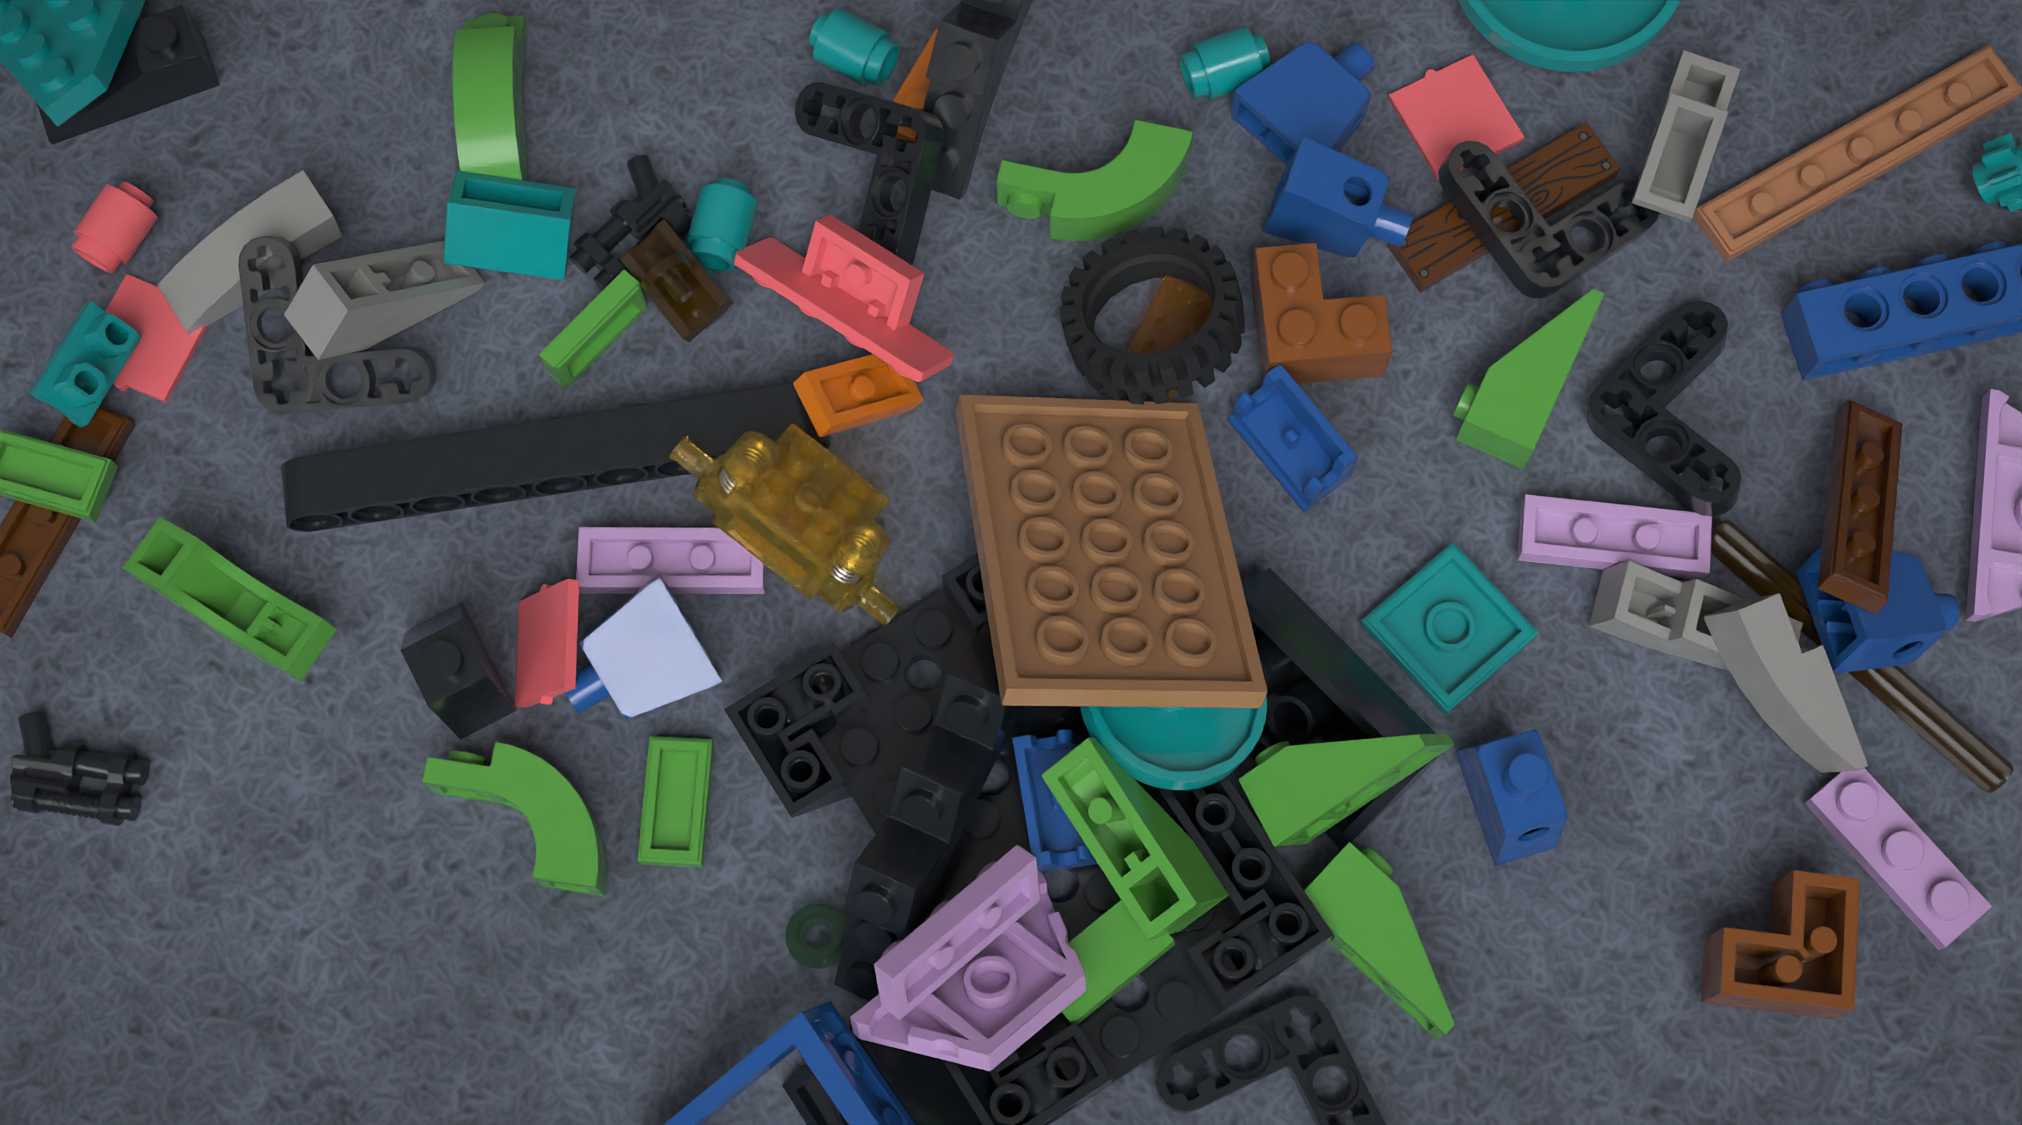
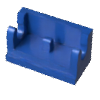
[1227,364,1358,513]
[1012,730,1098,873]

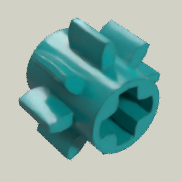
[1972,132,2022,212]

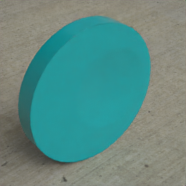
[1080,695,1267,790]

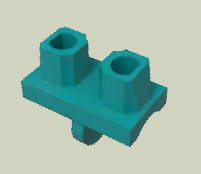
[28,301,142,428]

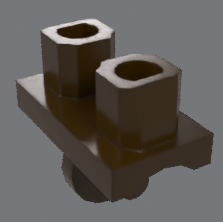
[619,219,734,342]

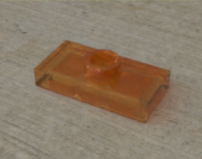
[1126,275,1212,402]

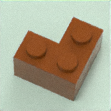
[1250,243,1392,384]
[1701,870,1860,1019]

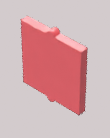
[1388,54,1525,182]
[106,274,209,403]
[515,579,579,708]

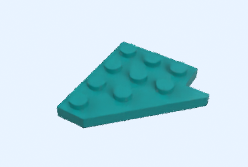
[0,0,146,127]

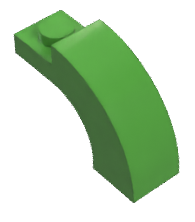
[452,13,529,181]
[997,120,1194,241]
[122,517,337,682]
[422,742,608,897]

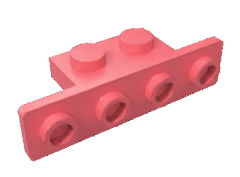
[734,214,954,382]

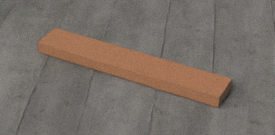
[1693,44,2022,263]

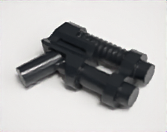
[569,155,693,291]
[10,712,149,826]

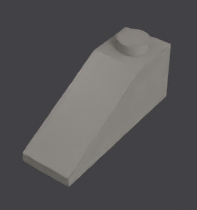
[284,240,485,360]

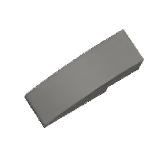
[1632,50,1741,223]
[157,170,343,335]
[1589,560,1803,671]
[1704,593,1868,773]

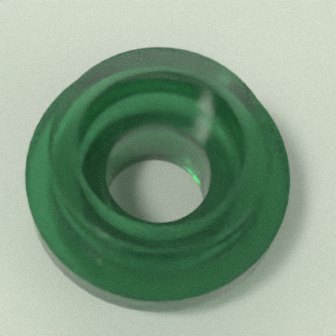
[785,904,848,969]

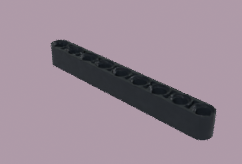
[281,382,831,532]

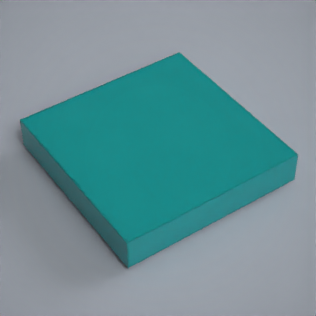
[1360,542,1539,717]

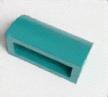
[444,171,576,280]

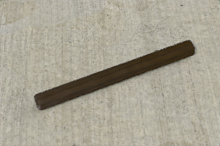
[1711,519,2014,793]

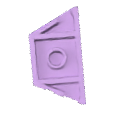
[1966,389,2022,622]
[850,871,1087,1071]

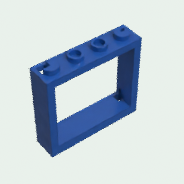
[663,1001,916,1125]

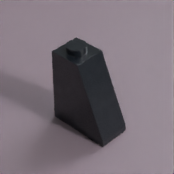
[400,603,517,740]

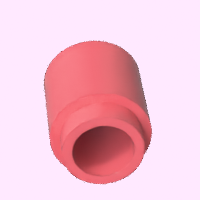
[70,181,158,274]

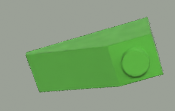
[1453,289,1605,469]
[1238,734,1454,847]
[1041,737,1229,941]
[1304,842,1455,1041]

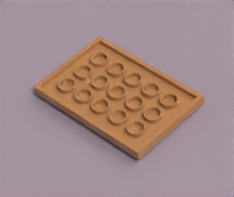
[955,395,1268,708]

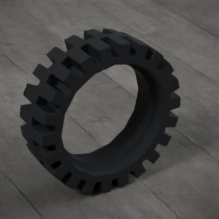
[1060,227,1245,405]

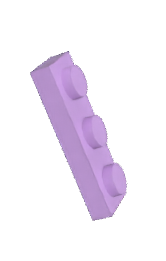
[1517,494,1712,580]
[576,527,767,594]
[1804,768,1992,951]
[874,845,1041,1020]

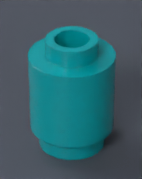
[809,7,900,87]
[1179,26,1271,101]
[686,178,758,272]

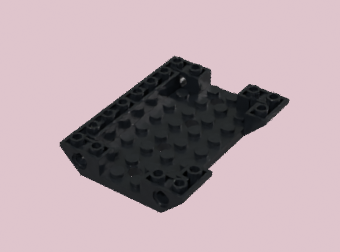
[724,554,1333,1125]

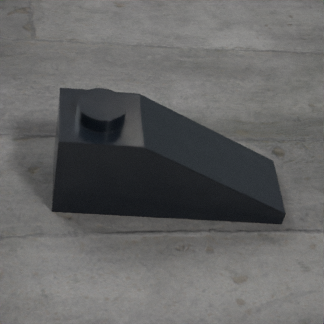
[37,4,220,145]

